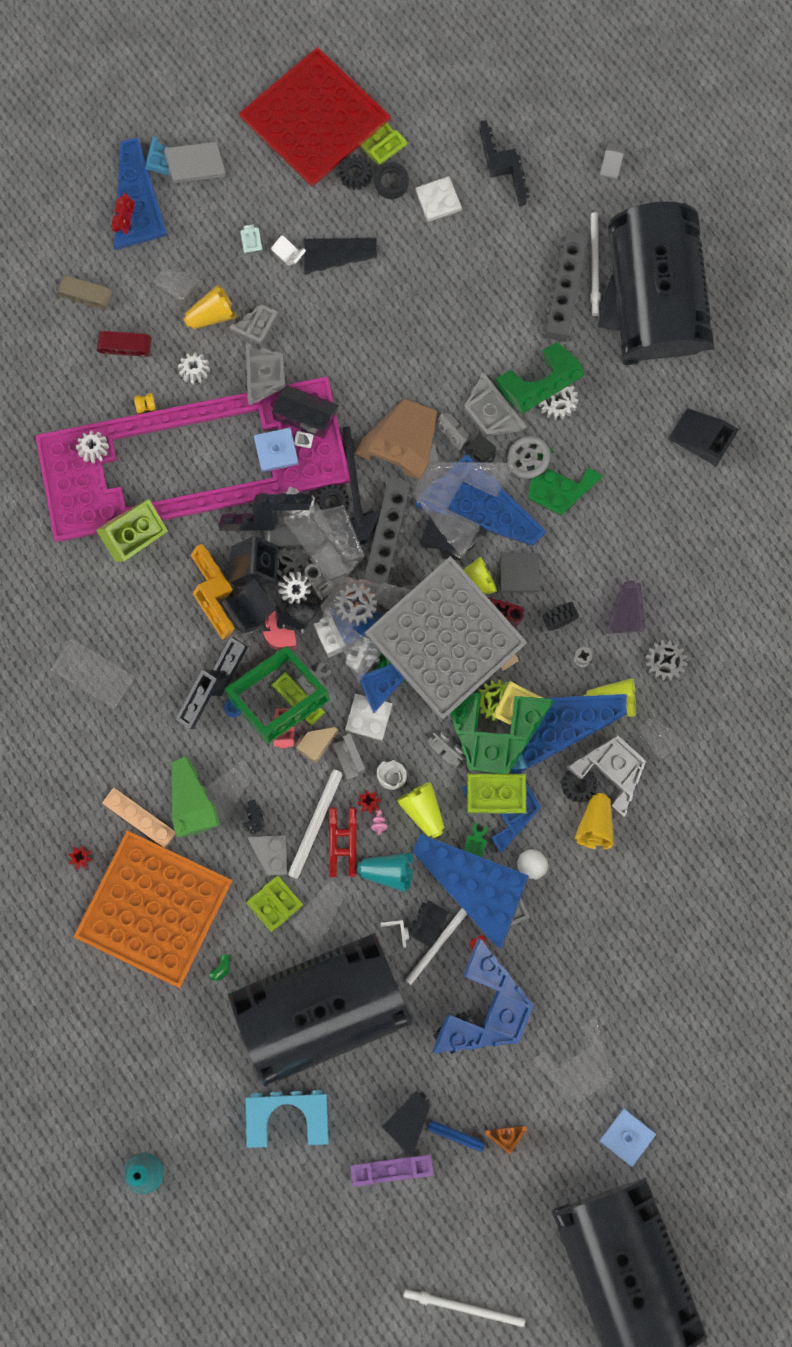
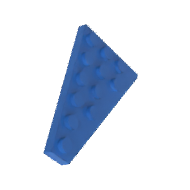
[415,455,546,546]
[511,694,627,774]
[413,834,529,948]

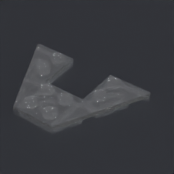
[413,462,514,559]
[321,577,412,682]

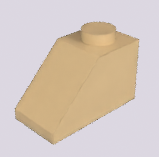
[296,727,338,763]

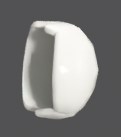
[377,760,407,790]
[517,849,548,880]

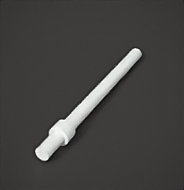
[590,212,601,316]
[405,908,467,985]
[403,1289,525,1327]

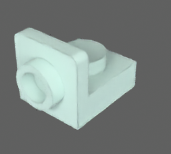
[240,225,262,253]

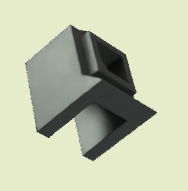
[465,434,497,464]

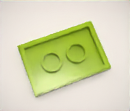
[467,774,526,814]

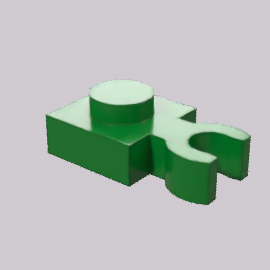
[464,823,487,857]

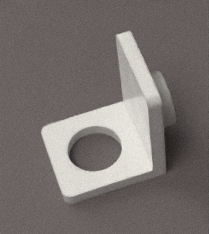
[271,236,306,266]
[380,920,409,949]

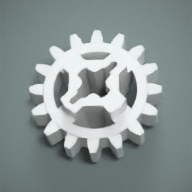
[538,386,578,420]

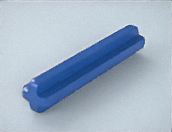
[428,1120,485,1152]

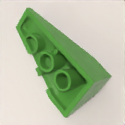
[172,756,220,838]

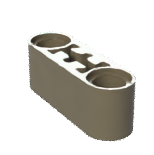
[57,276,113,310]

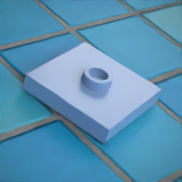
[254,428,299,472]
[599,1109,656,1167]

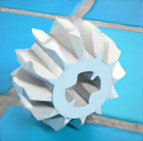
[178,352,210,385]
[76,430,109,463]
[278,572,311,604]

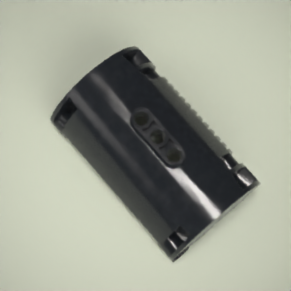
[608,201,715,365]
[228,933,413,1087]
[552,1177,708,1347]

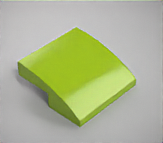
[360,123,408,165]
[246,876,303,933]

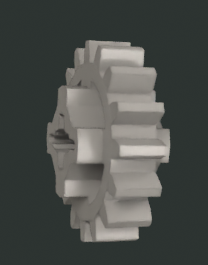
[335,583,377,626]
[645,640,687,682]

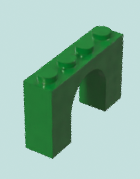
[496,341,584,414]

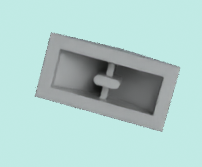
[600,142,626,179]

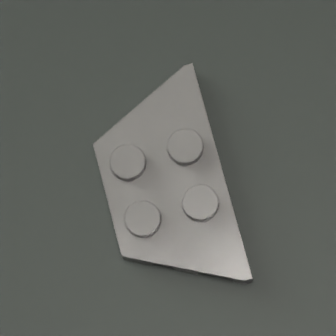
[246,344,285,405]
[464,372,527,437]

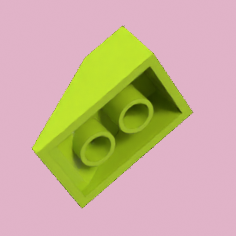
[96,499,168,562]

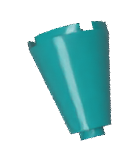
[358,853,413,892]
[123,1153,164,1195]

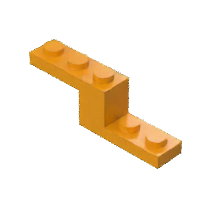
[190,544,235,640]

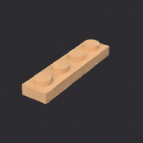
[102,787,176,848]

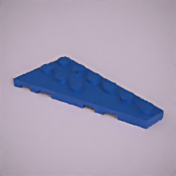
[114,137,167,250]

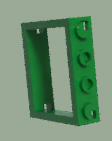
[225,646,330,745]

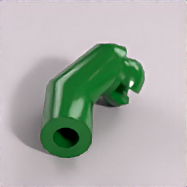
[209,955,230,981]

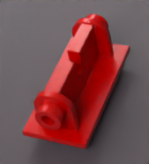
[111,193,135,235]

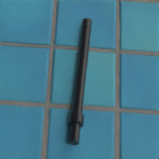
[343,426,364,528]

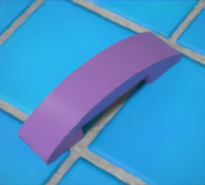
[350,1155,434,1187]

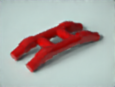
[329,807,357,878]

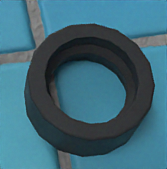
[374,162,409,200]

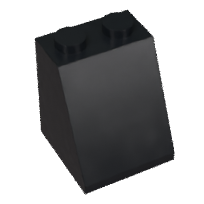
[228,536,279,587]
[382,1091,430,1157]

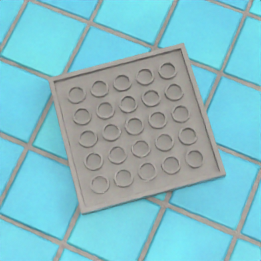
[364,556,527,720]

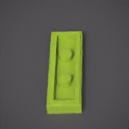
[272,672,325,726]

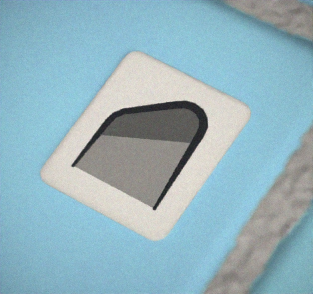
[294,431,314,448]

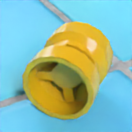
[134,393,156,414]

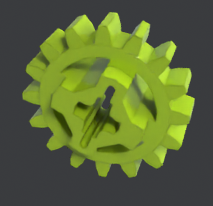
[479,680,508,722]

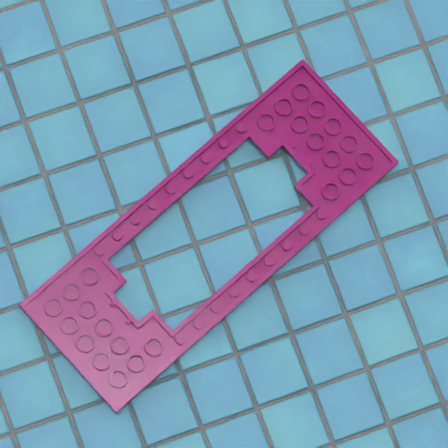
[35,377,350,542]

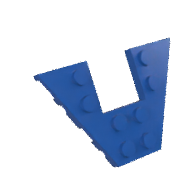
[330,608,405,713]
[432,939,534,1054]

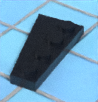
[304,238,377,275]

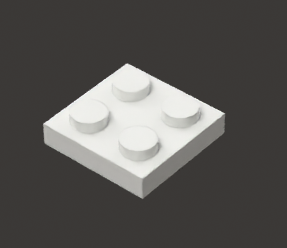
[415,177,462,222]
[345,694,392,741]

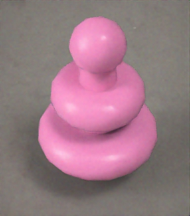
[371,810,388,835]

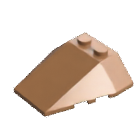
[354,399,438,480]

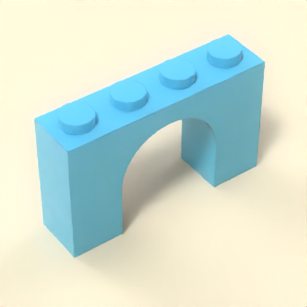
[246,1090,329,1148]

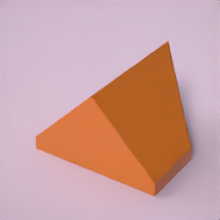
[485,1126,527,1154]

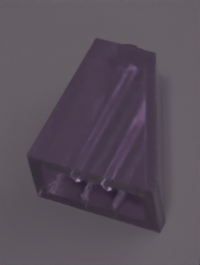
[605,581,645,634]

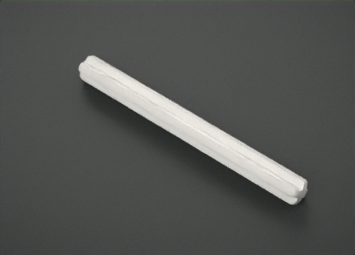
[288,770,342,879]

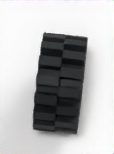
[339,154,372,190]
[316,484,350,520]
[542,602,579,631]
[561,770,598,803]

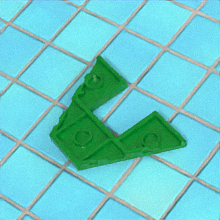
[450,693,554,774]

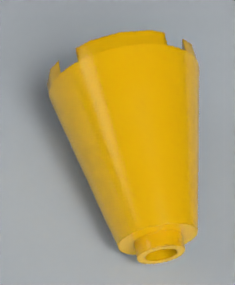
[183,284,237,330]
[574,793,614,850]

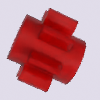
[357,789,381,815]
[68,845,93,870]

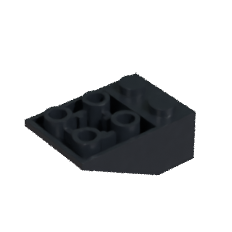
[668,408,739,467]

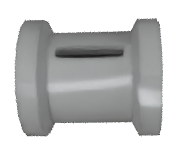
[574,647,592,668]

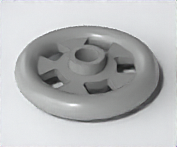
[507,436,551,479]

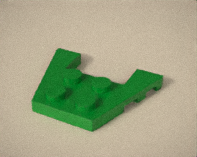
[528,448,603,516]

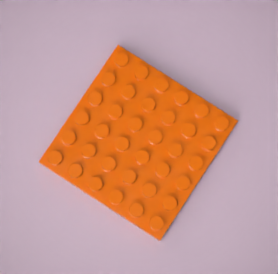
[74,830,233,989]

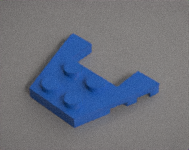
[461,783,541,853]

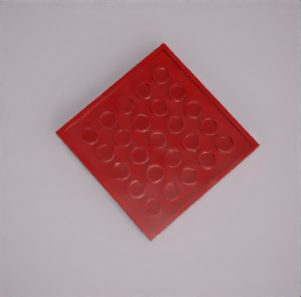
[239,47,391,187]

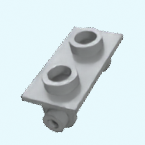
[436,413,471,451]
[428,730,466,767]

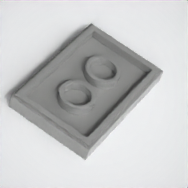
[164,142,226,183]

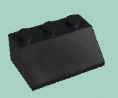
[272,385,339,439]

